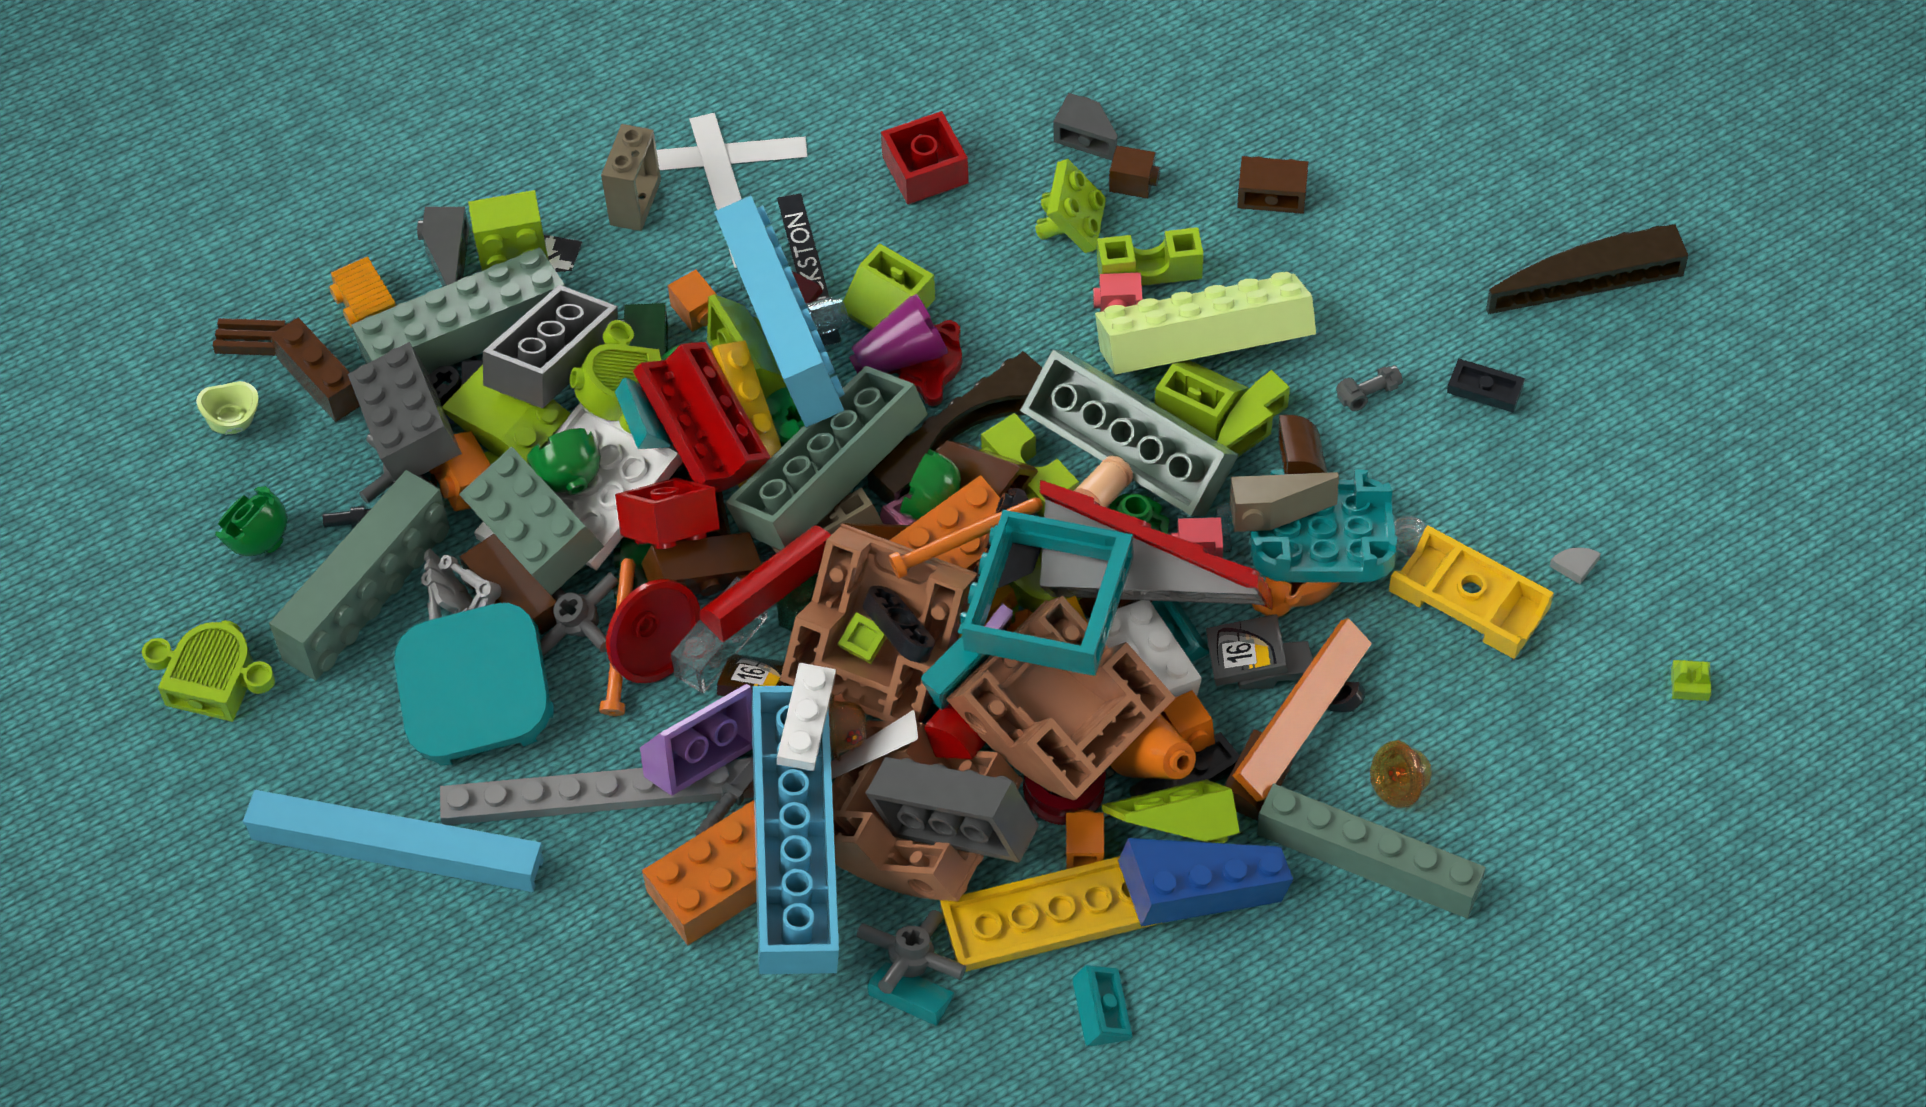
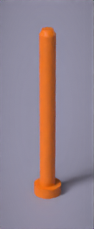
[888,497,1043,579]
[599,558,635,716]

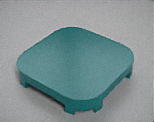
[1250,469,1398,582]
[394,603,554,766]

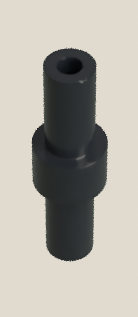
[322,506,371,528]

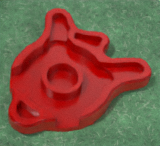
[887,320,962,406]

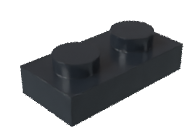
[1447,358,1525,413]

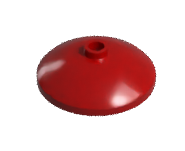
[606,579,701,683]

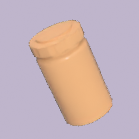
[1074,456,1133,508]

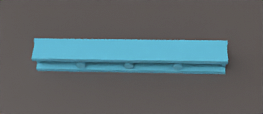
[243,789,544,892]

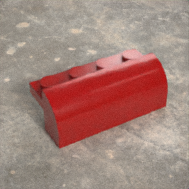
[633,342,771,493]

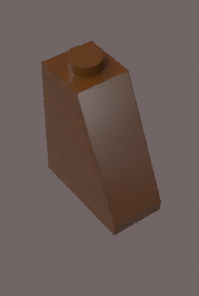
[935,440,1038,498]

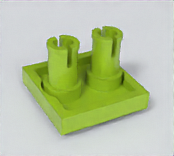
[1035,159,1106,253]

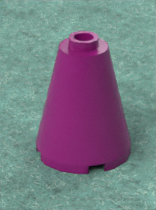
[848,294,948,374]

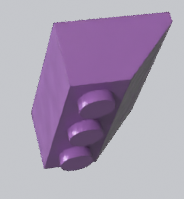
[640,684,753,796]

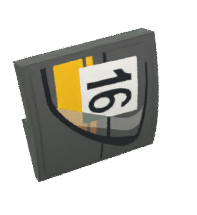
[1206,614,1288,686]

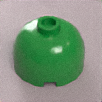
[527,428,601,495]
[900,449,961,521]
[215,486,288,557]

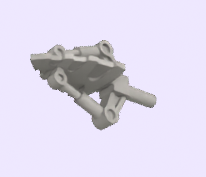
[421,548,501,620]

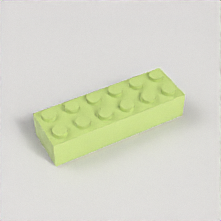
[1095,272,1316,375]

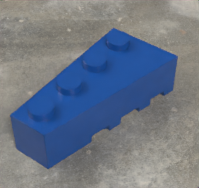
[1118,838,1293,927]

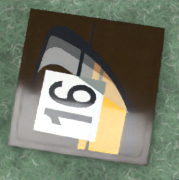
[717,654,792,696]

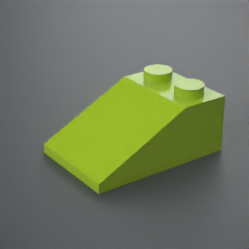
[442,365,571,463]
[1101,779,1240,843]

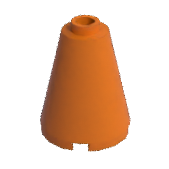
[1110,713,1196,779]

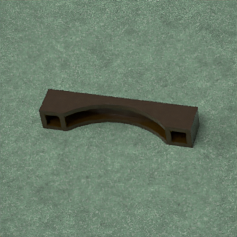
[867,351,1042,504]

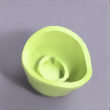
[196,381,259,435]

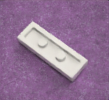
[777,663,836,771]

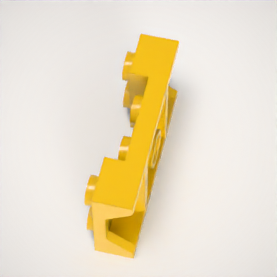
[1389,525,1554,659]

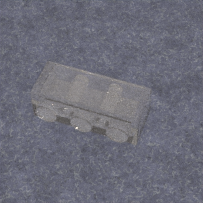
[671,577,768,694]

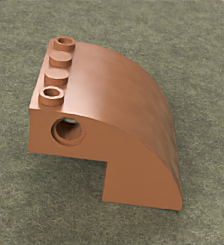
[780,523,978,722]
[946,595,1175,800]
[832,721,1023,901]

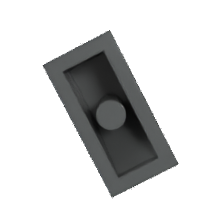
[1053,93,1117,161]

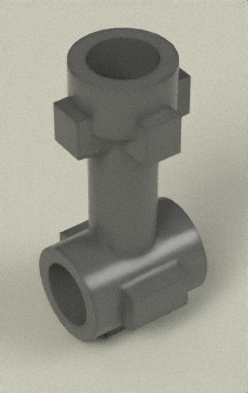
[1336,365,1403,411]

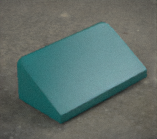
[615,378,671,449]
[1152,601,1209,662]
[921,636,990,710]
[867,962,954,1026]
[1072,965,1133,1046]

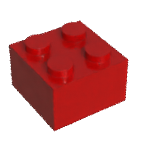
[881,111,969,205]
[615,478,720,549]

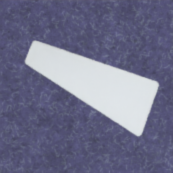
[831,710,918,779]

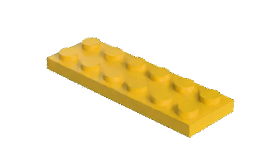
[940,856,1161,972]

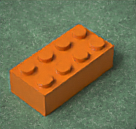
[889,475,1000,571]
[642,800,757,946]

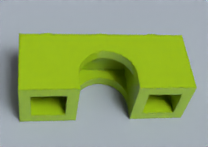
[1097,227,1204,286]
[981,413,1079,517]

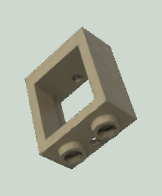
[601,124,661,231]

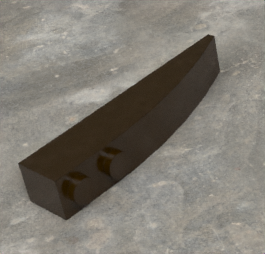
[1486,224,1689,315]

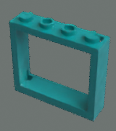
[958,510,1134,676]

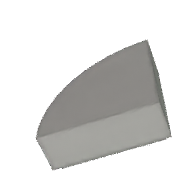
[1550,548,1601,584]

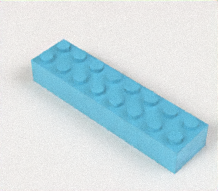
[714,196,845,427]
[752,686,839,974]

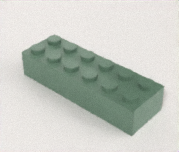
[351,247,565,374]
[1020,350,1239,516]
[725,366,928,550]
[269,470,450,681]

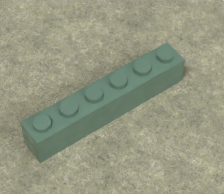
[1257,783,1486,919]

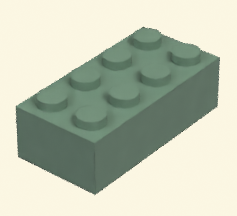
[459,446,604,595]

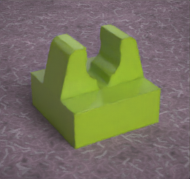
[838,612,887,664]
[1671,660,1711,701]

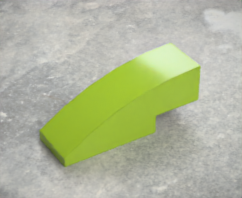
[1217,370,1290,457]

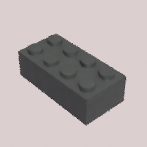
[483,285,618,408]
[348,342,462,482]
[866,757,1039,863]

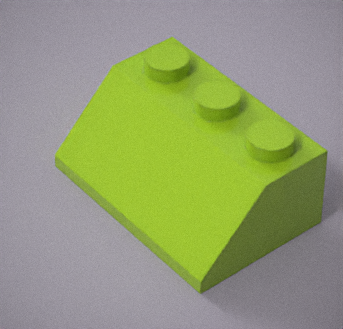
[707,294,787,399]

